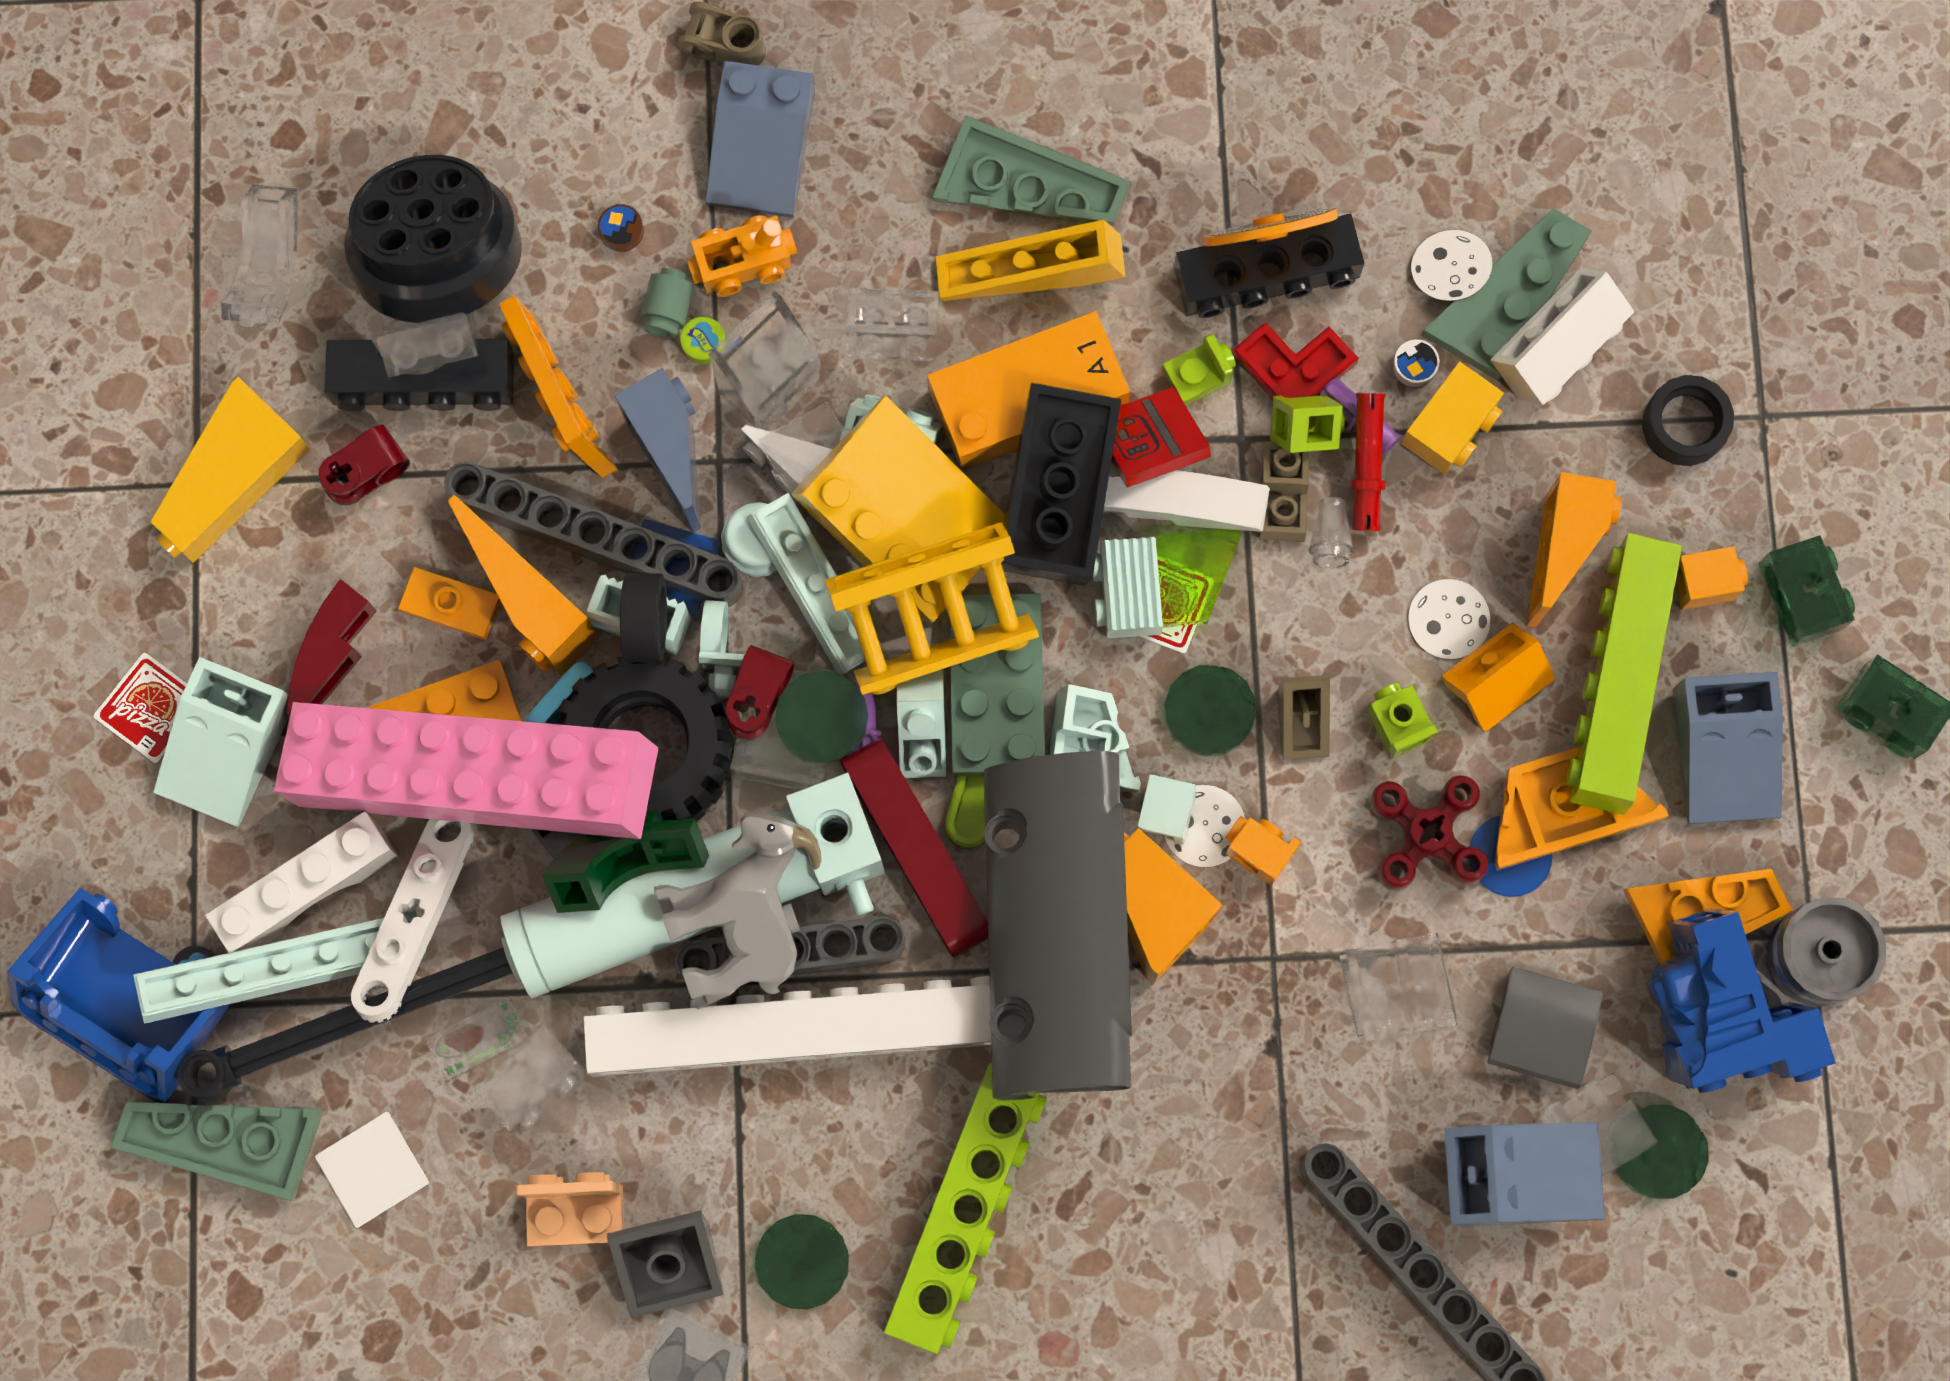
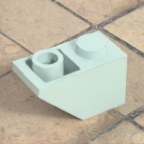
[897,670,946,778]

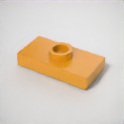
[398,567,501,640]

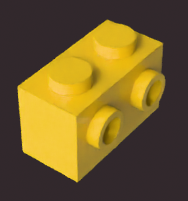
[1401,361,1504,475]

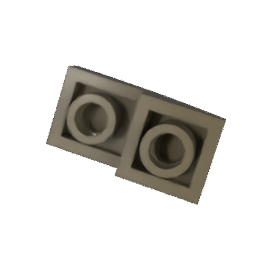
[1259,443,1309,542]

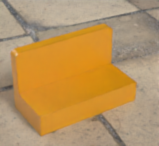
[1441,622,1555,731]

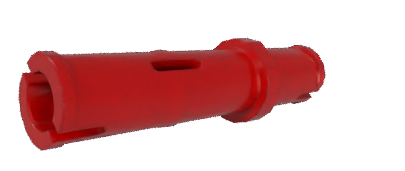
[1350,393,1386,531]

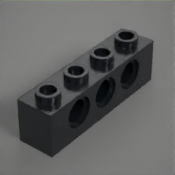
[1174,213,1365,318]

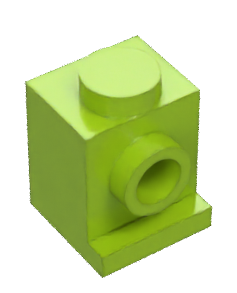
[1270,395,1345,453]
[1367,682,1438,759]

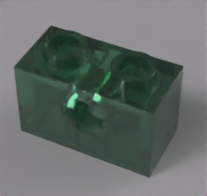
[1758,535,1855,647]
[1837,654,1950,759]

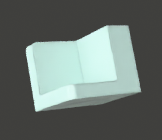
[1138,774,1196,845]

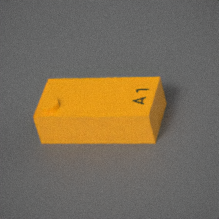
[927,311,1130,471]

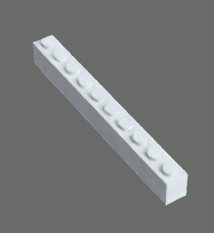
[584,976,1034,1077]

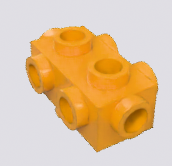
[687,215,797,297]

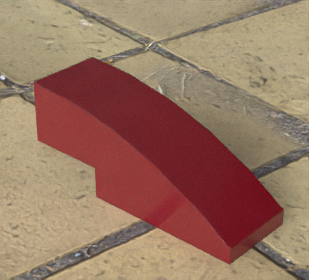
[286,579,377,717]

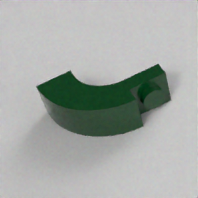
[542,810,710,913]

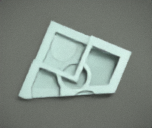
[1048,684,1141,793]

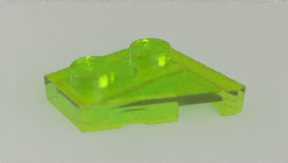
[1153,529,1241,628]

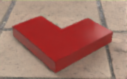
[1232,322,1359,400]

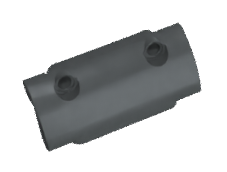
[984,751,1132,1100]

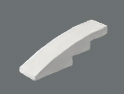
[1104,463,1270,532]

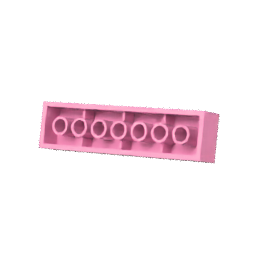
[273,702,658,839]

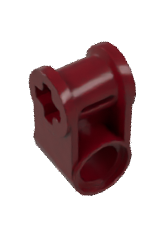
[319,424,410,505]
[725,645,795,740]

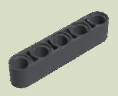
[675,916,905,979]

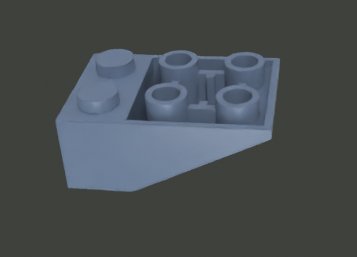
[1673,672,1783,824]
[1444,1122,1606,1227]

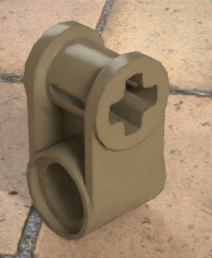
[677,2,766,66]

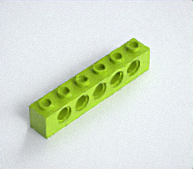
[884,1063,1047,1355]

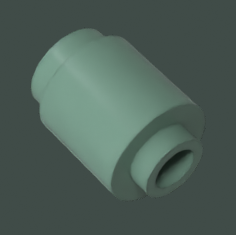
[640,268,694,338]

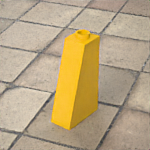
[150,377,310,563]

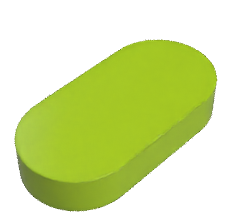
[945,776,986,849]

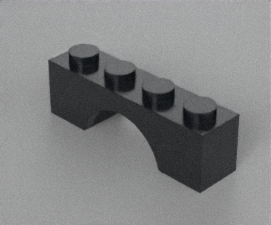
[324,339,514,411]

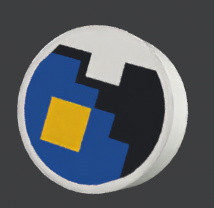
[1393,339,1440,387]

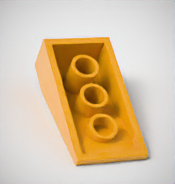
[448,495,599,677]

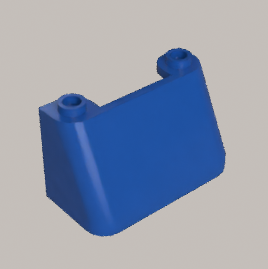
[7,888,230,1103]

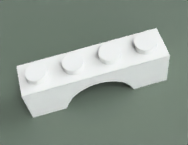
[205,811,400,953]

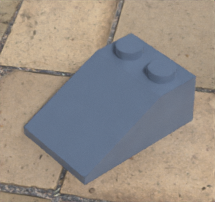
[706,61,815,218]
[615,368,701,533]

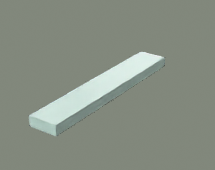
[133,911,427,1024]

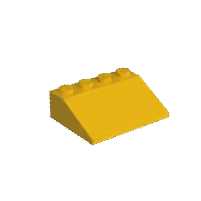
[791,395,1005,623]

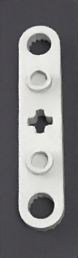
[351,819,475,1023]

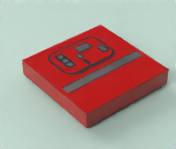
[1112,387,1211,488]

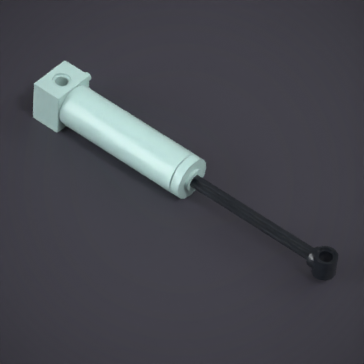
[177,773,885,1101]

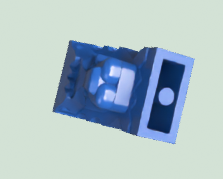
[1646,908,1836,1093]

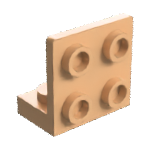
[515,1172,624,1247]

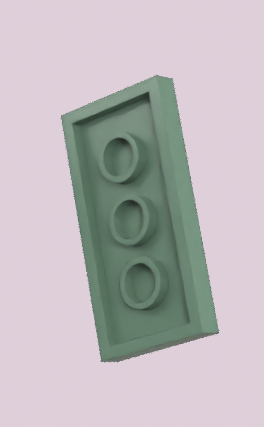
[950,593,1045,777]

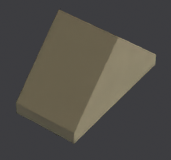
[1277,675,1330,760]

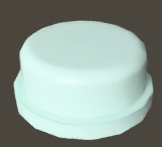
[721,502,777,577]

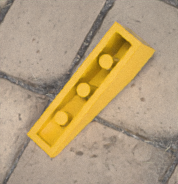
[936,219,1125,301]

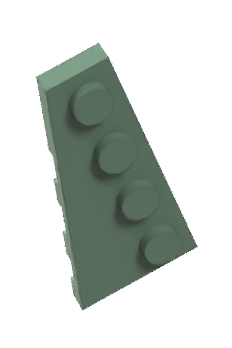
[932,116,1131,226]
[1421,208,1592,381]
[110,1102,324,1201]

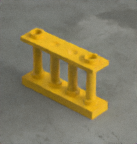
[824,522,1039,695]

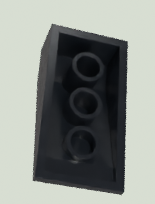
[1001,383,1121,586]

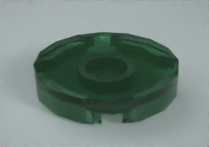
[1164,665,1256,757]
[775,670,869,764]
[1612,1105,1709,1199]
[755,1214,850,1310]

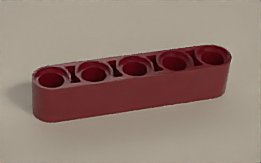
[839,737,988,958]

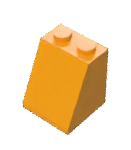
[1124,828,1223,985]

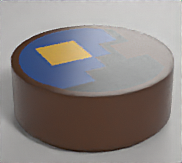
[598,204,644,252]

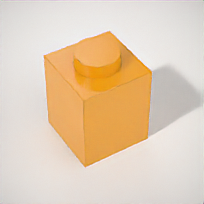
[1675,546,1748,610]

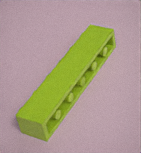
[1565,533,1682,815]

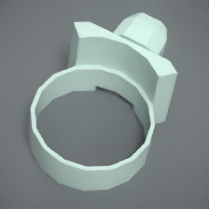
[699,600,745,699]

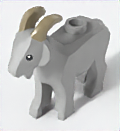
[654,812,822,1009]

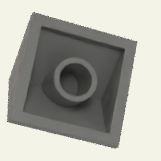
[607,1210,724,1318]

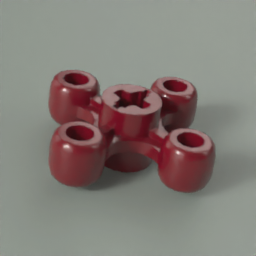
[1370,775,1488,891]

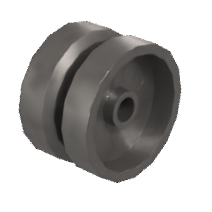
[1767,897,1886,1007]

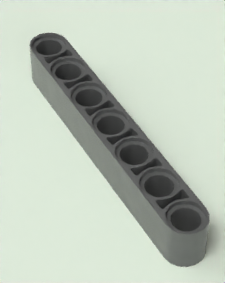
[444,462,743,607]
[1300,1143,1546,1381]

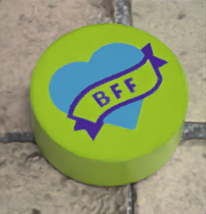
[680,317,726,364]

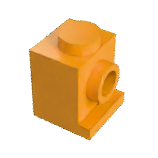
[1225,816,1302,886]

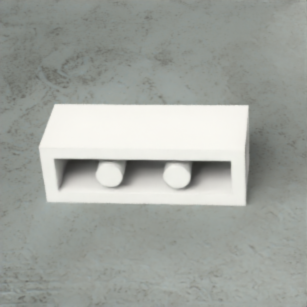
[1490,267,1634,405]

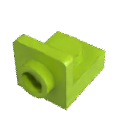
[1162,333,1236,406]

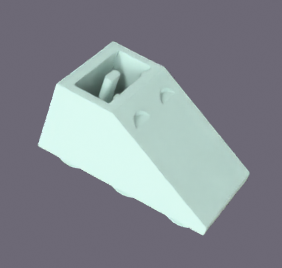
[153,657,289,828]

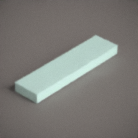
[747,493,865,676]

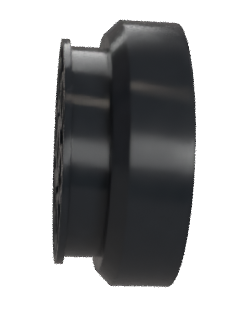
[344,155,522,323]

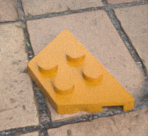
[1494,746,1668,871]

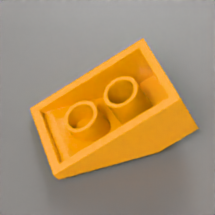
[1527,472,1621,628]

